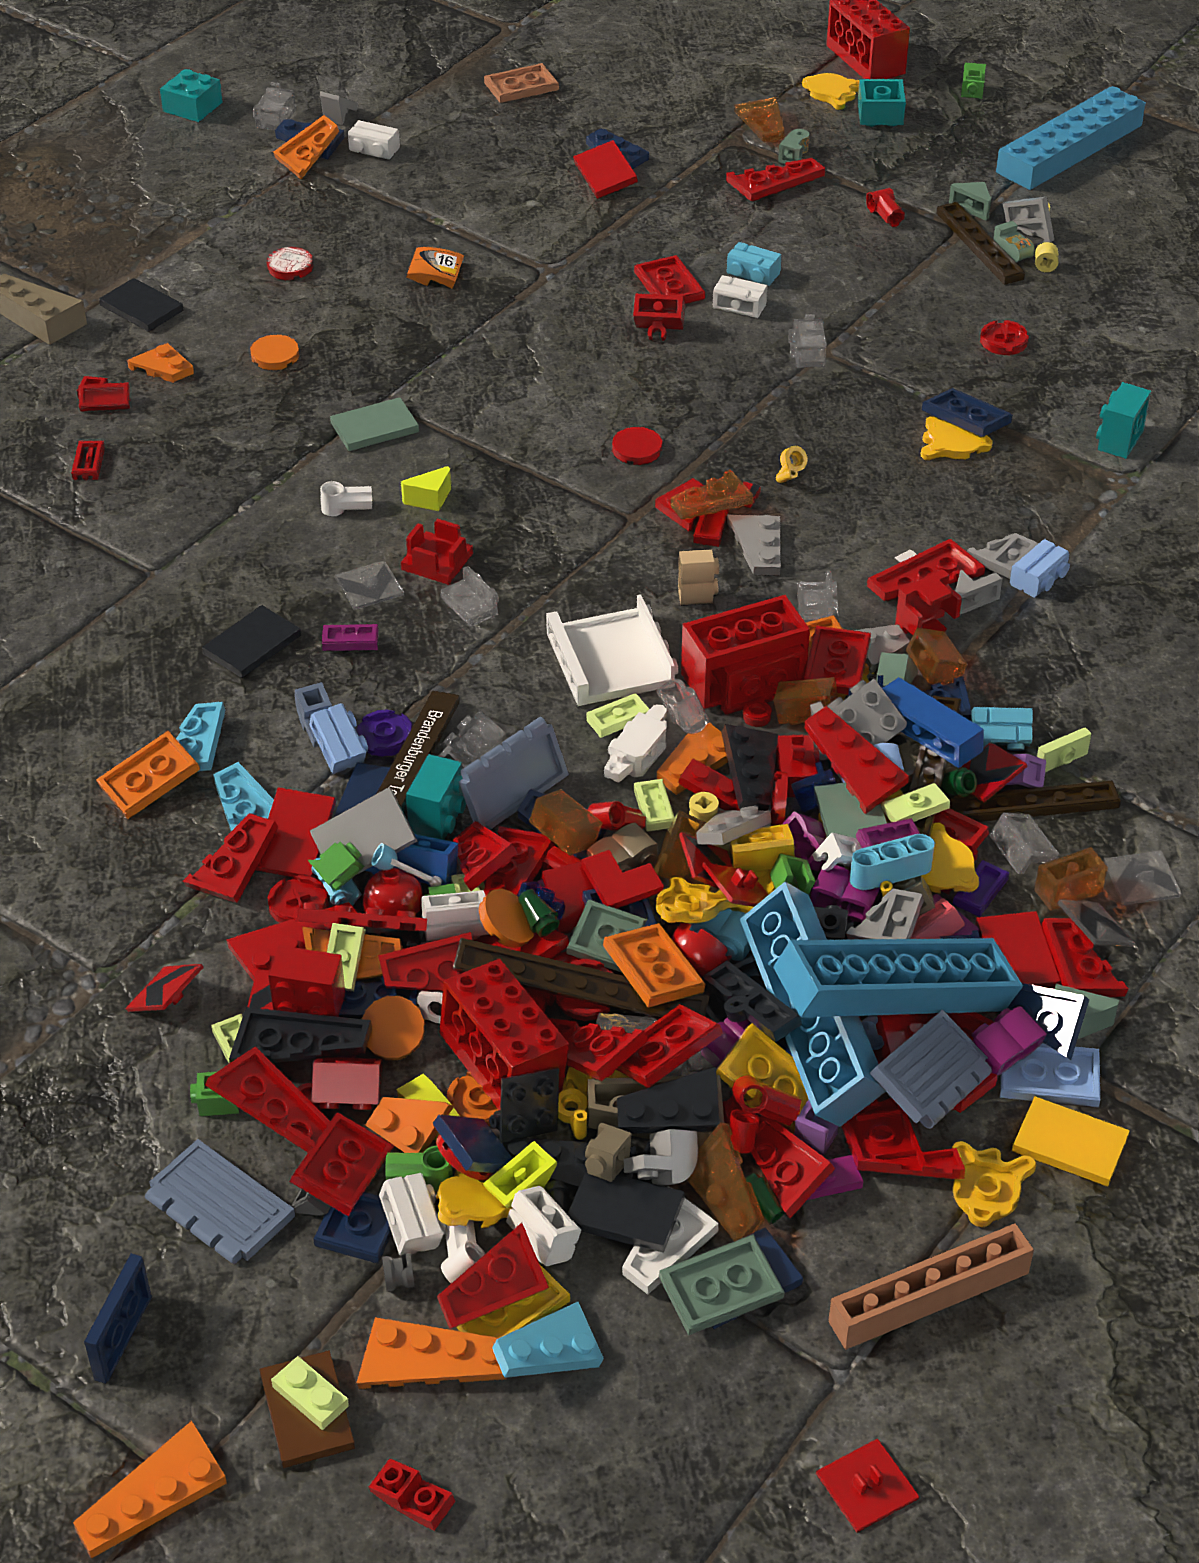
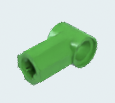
[385,1146,453,1190]

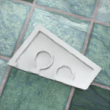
[622,1186,718,1294]

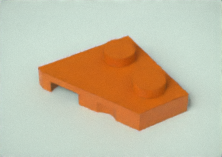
[127,343,194,383]
[365,1097,454,1153]

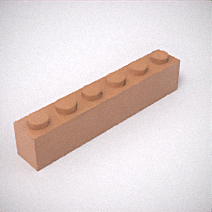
[829,1223,1034,1350]

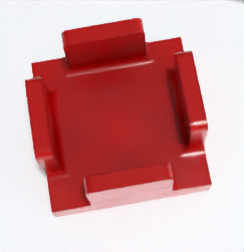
[401,519,473,585]
[895,569,962,643]

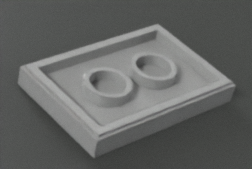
[310,787,417,875]

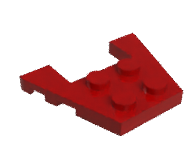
[841,1098,965,1179]

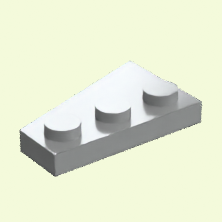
[727,515,781,575]
[696,806,772,845]

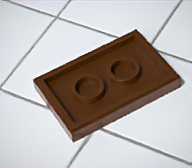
[259,1350,355,1468]

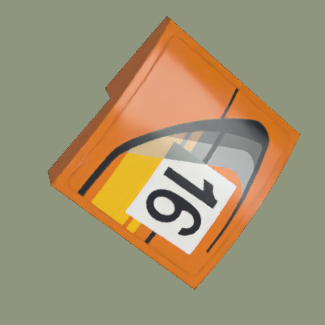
[406,247,464,288]

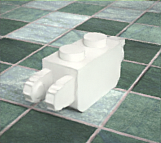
[604,704,667,782]

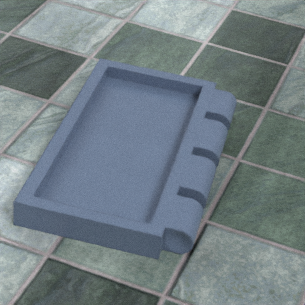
[459,717,569,830]
[869,1010,992,1129]
[145,1139,295,1264]

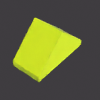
[401,466,451,511]
[483,1141,557,1208]

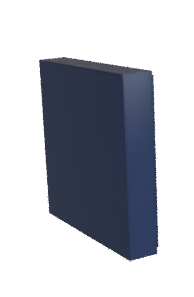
[433,1114,513,1173]
[313,1192,392,1264]

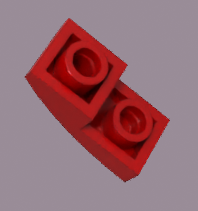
[368,1458,456,1531]

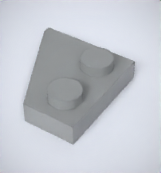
[1003,197,1054,243]
[967,533,1039,579]
[854,625,910,673]
[847,888,924,940]

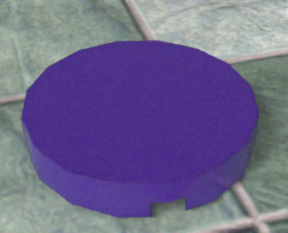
[356,709,413,757]

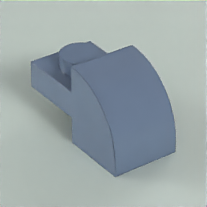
[295,682,332,748]

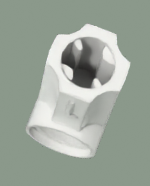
[320,481,372,516]
[441,1220,485,1283]

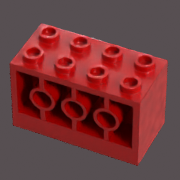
[827,0,910,79]
[681,595,810,709]
[439,959,569,1110]

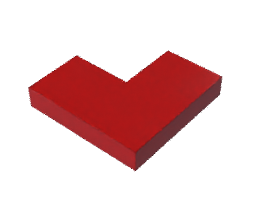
[581,850,664,909]

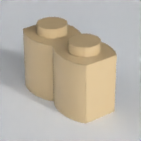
[678,550,719,605]

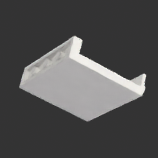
[546,595,678,706]

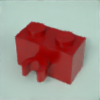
[633,293,685,341]
[776,735,822,797]

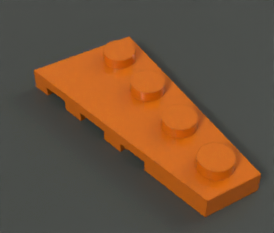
[357,1317,506,1389]
[73,1421,227,1559]

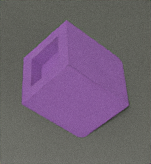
[1006,754,1046,788]
[794,1099,838,1157]

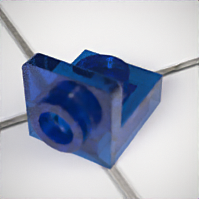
[791,761,836,812]

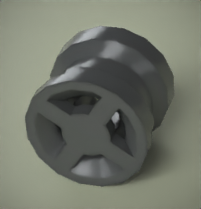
[382,1252,414,1292]

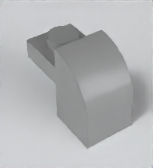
[624,1129,698,1186]

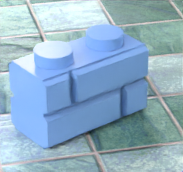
[1010,539,1070,598]
[309,703,368,774]

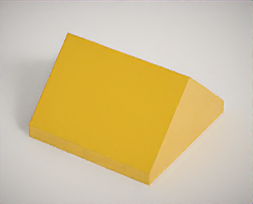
[730,824,795,872]

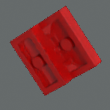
[542,861,594,934]

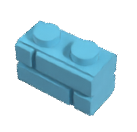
[727,242,782,286]
[971,707,1033,751]

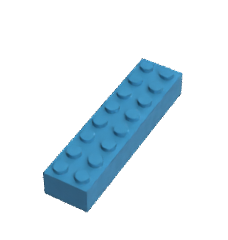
[996,86,1146,190]
[740,882,886,1127]
[773,938,1023,1017]

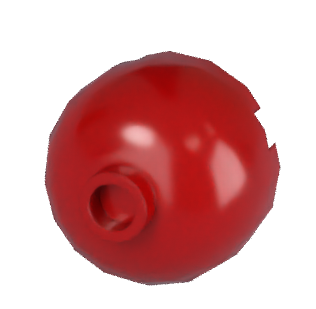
[363,868,424,918]
[671,923,732,979]

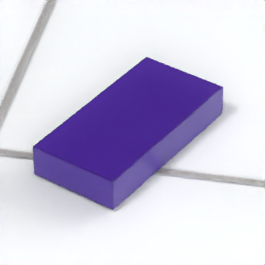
[953,860,1009,917]

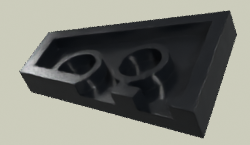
[617,1067,720,1134]

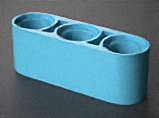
[850,834,935,890]

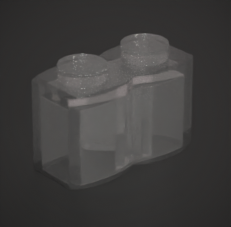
[656,679,709,734]

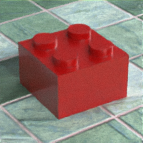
[268,945,345,1017]

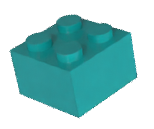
[160,69,223,122]
[858,79,906,126]
[1096,382,1151,459]
[406,754,466,840]

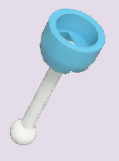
[371,843,442,887]

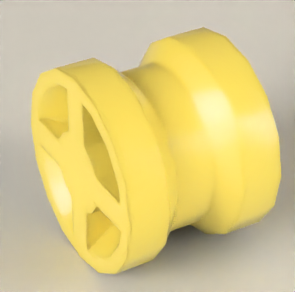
[1035,242,1059,272]
[689,792,719,829]

